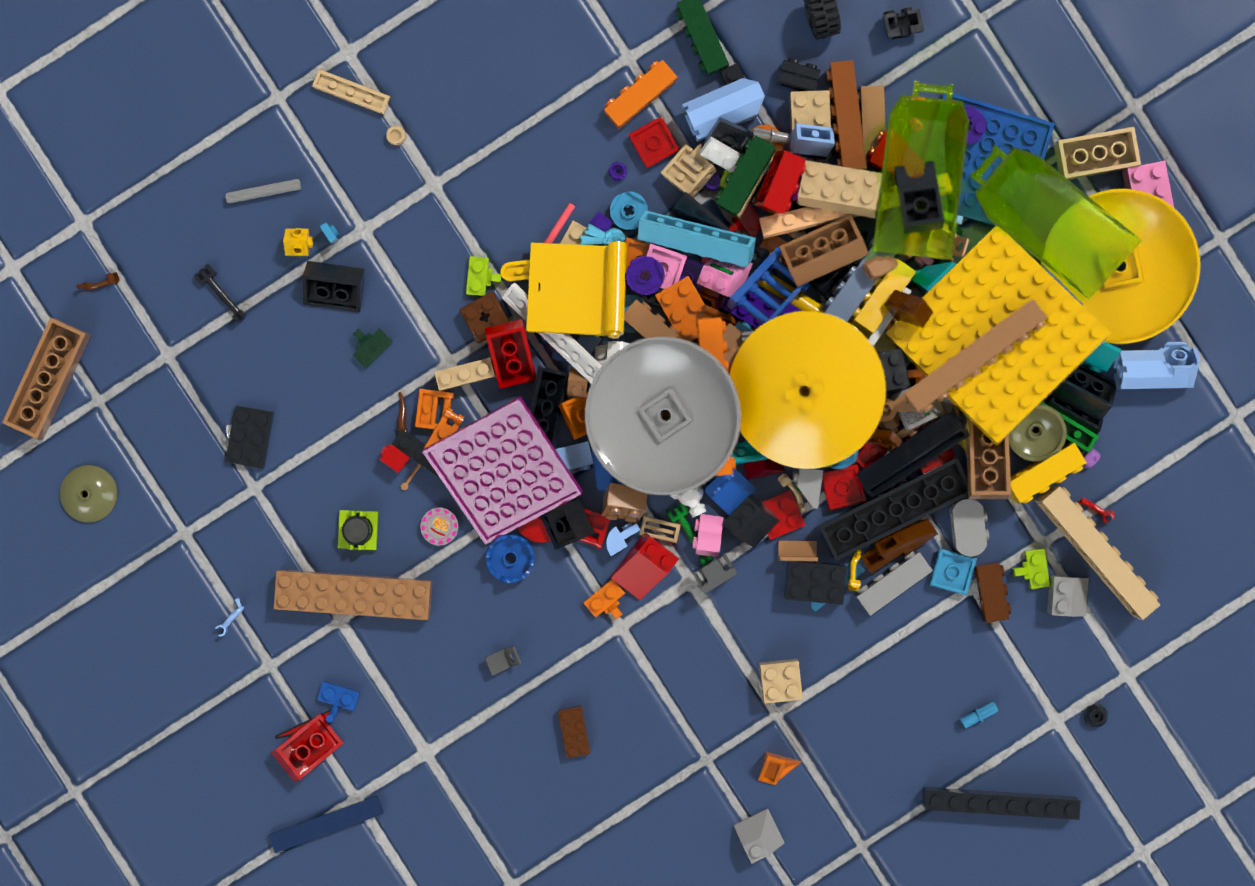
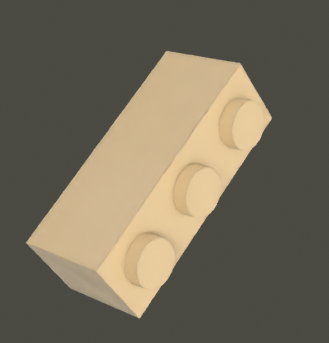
[434,358,496,391]

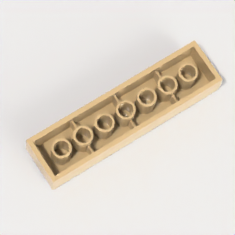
[1034,486,1160,620]

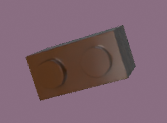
[884,290,934,328]

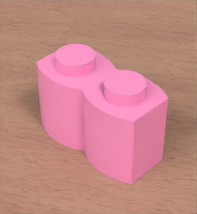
[692,514,723,557]

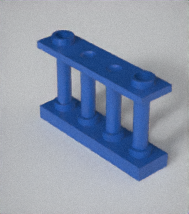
[726,247,812,324]

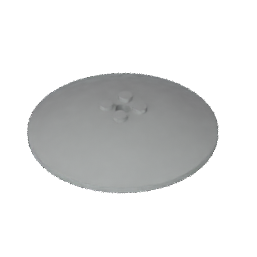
[585,337,741,495]

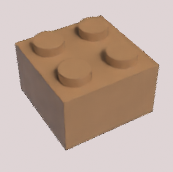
[601,483,647,523]

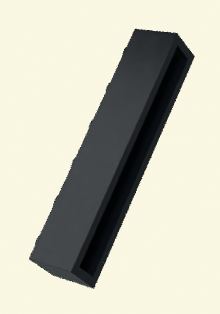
[856,410,970,499]

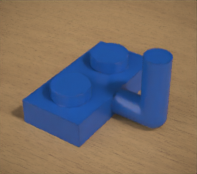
[317,681,360,723]

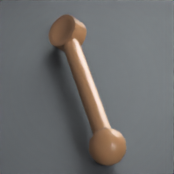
[401,463,421,490]

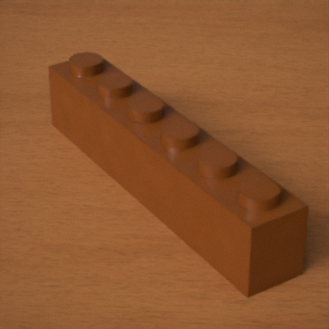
[826,60,867,171]

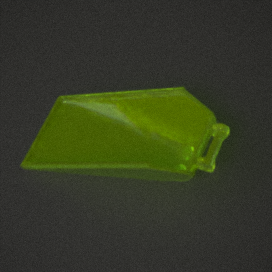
[873,81,969,260]
[970,145,1142,300]

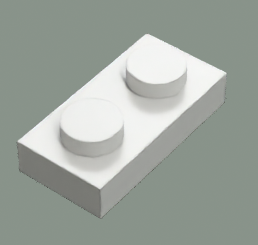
[700,137,743,172]

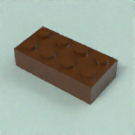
[558,705,591,758]

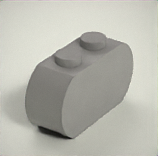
[949,498,989,557]

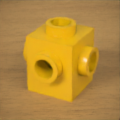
[283,228,313,256]

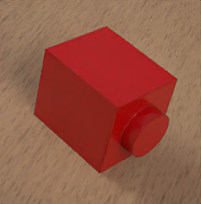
[380,444,411,473]

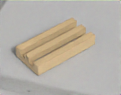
[639,516,681,543]

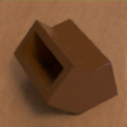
[698,286,727,309]

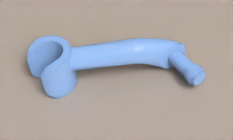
[215,598,244,637]

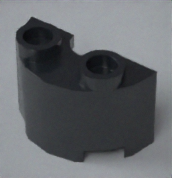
[882,7,924,40]

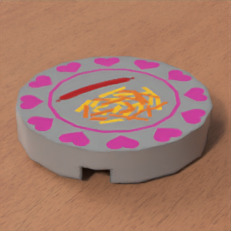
[420,507,459,546]

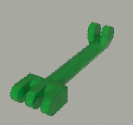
[666,503,713,565]

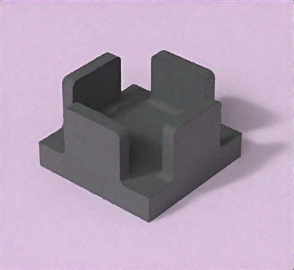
[692,552,738,594]

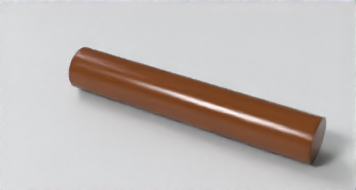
[701,305,738,325]

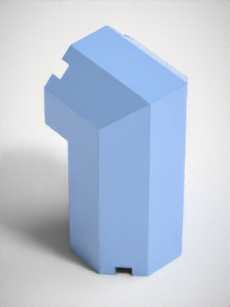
[682,78,765,142]
[1114,342,1200,389]

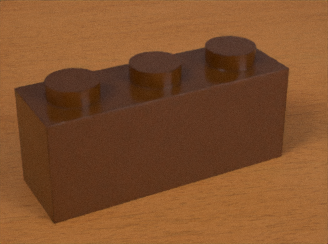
[974,561,1011,623]

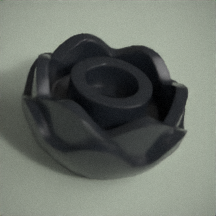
[1084,703,1108,728]

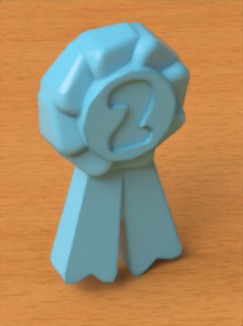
[580,224,626,246]

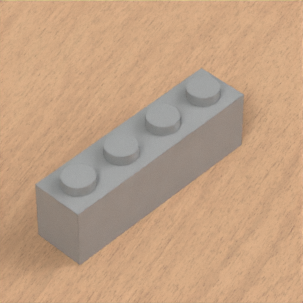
[855,551,933,616]

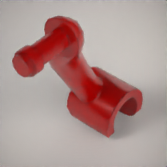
[1077,498,1115,523]

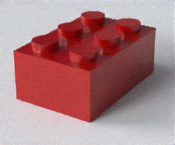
[754,150,806,215]
[484,319,536,389]

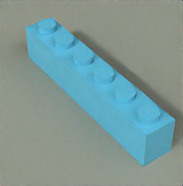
[638,211,756,267]

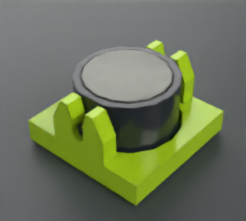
[338,510,379,550]

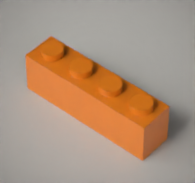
[604,60,678,129]

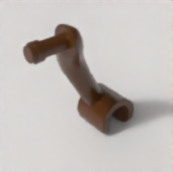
[76,272,120,290]

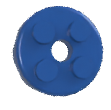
[486,534,535,583]

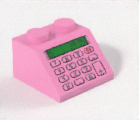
[697,258,753,297]

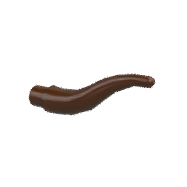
[397,392,408,433]

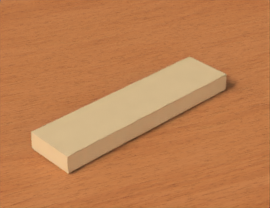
[312,69,391,115]

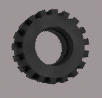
[804,0,841,40]

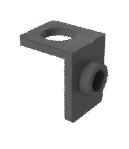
[485,646,521,675]

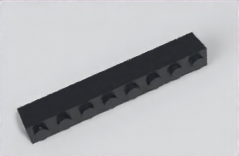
[922,787,1081,820]

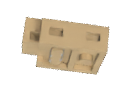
[661,144,717,198]

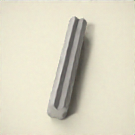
[225,179,301,204]

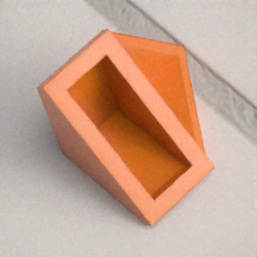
[758,752,802,785]

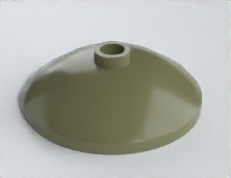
[1009,404,1067,461]
[60,465,118,523]

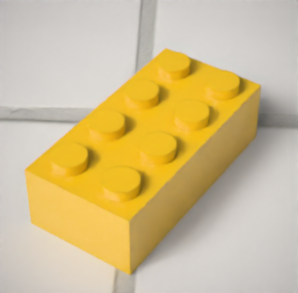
[848,258,916,339]
[1010,443,1087,504]

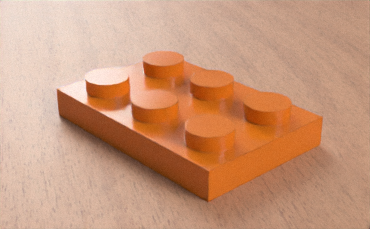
[655,276,712,342]

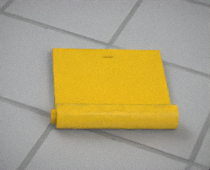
[526,241,627,339]

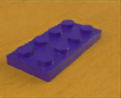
[719,286,801,329]

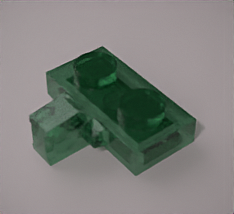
[353,328,393,369]

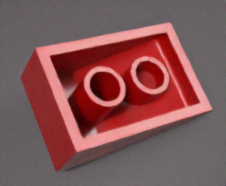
[610,532,679,600]
[271,714,343,782]

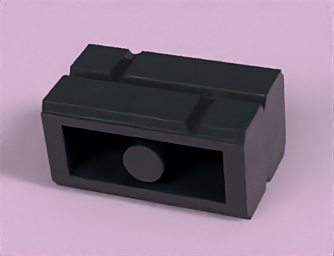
[776,58,821,91]

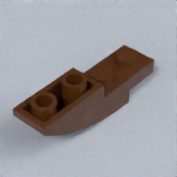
[861,519,938,574]

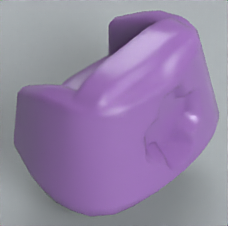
[1083,448,1101,468]

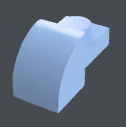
[606,523,640,556]

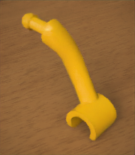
[848,549,862,591]

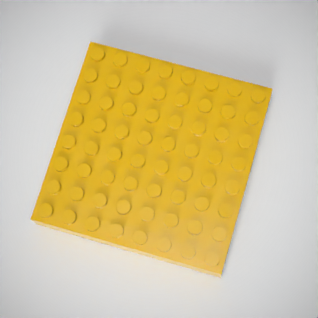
[886,224,1111,446]

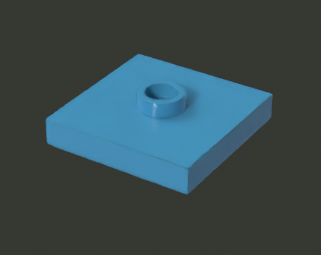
[929,548,977,595]

